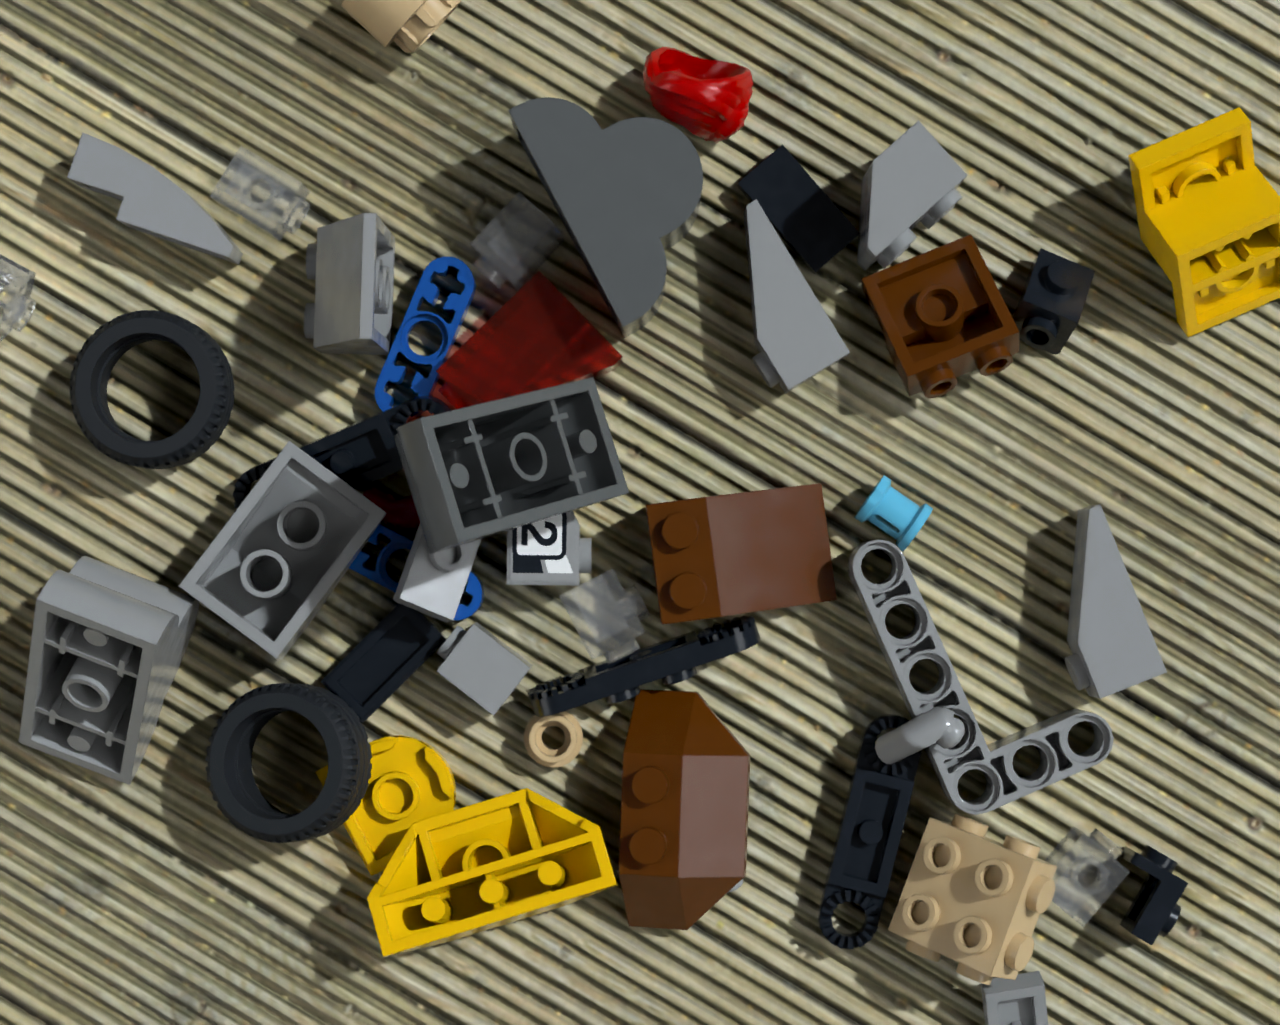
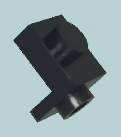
[1012,248,1095,355]
[1119,845,1188,945]

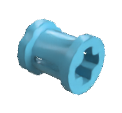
[854,475,933,552]

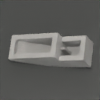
[67,132,243,265]

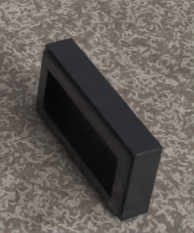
[737,144,860,274]
[321,603,447,724]

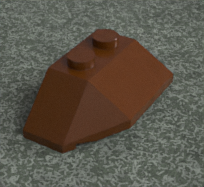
[619,689,750,930]

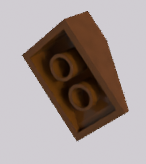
[646,483,837,625]

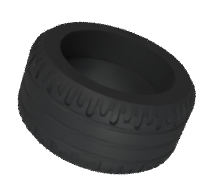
[70,310,235,469]
[205,683,372,843]

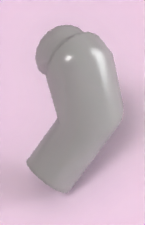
[875,707,965,764]

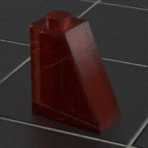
[436,271,623,409]

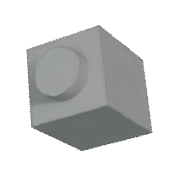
[436,623,533,716]

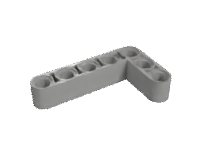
[847,539,1114,815]

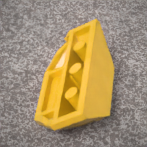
[367,788,617,957]

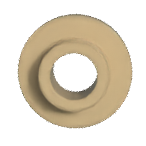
[524,711,583,768]

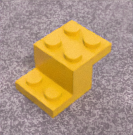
[1128,107,1280,337]

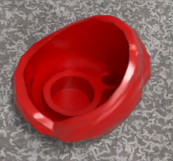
[642,47,753,144]

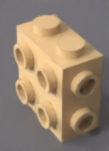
[888,813,1057,985]

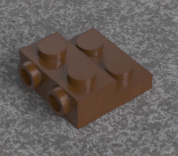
[861,234,1019,398]

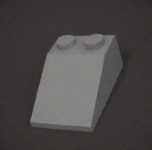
[304,213,395,355]
[179,441,387,660]

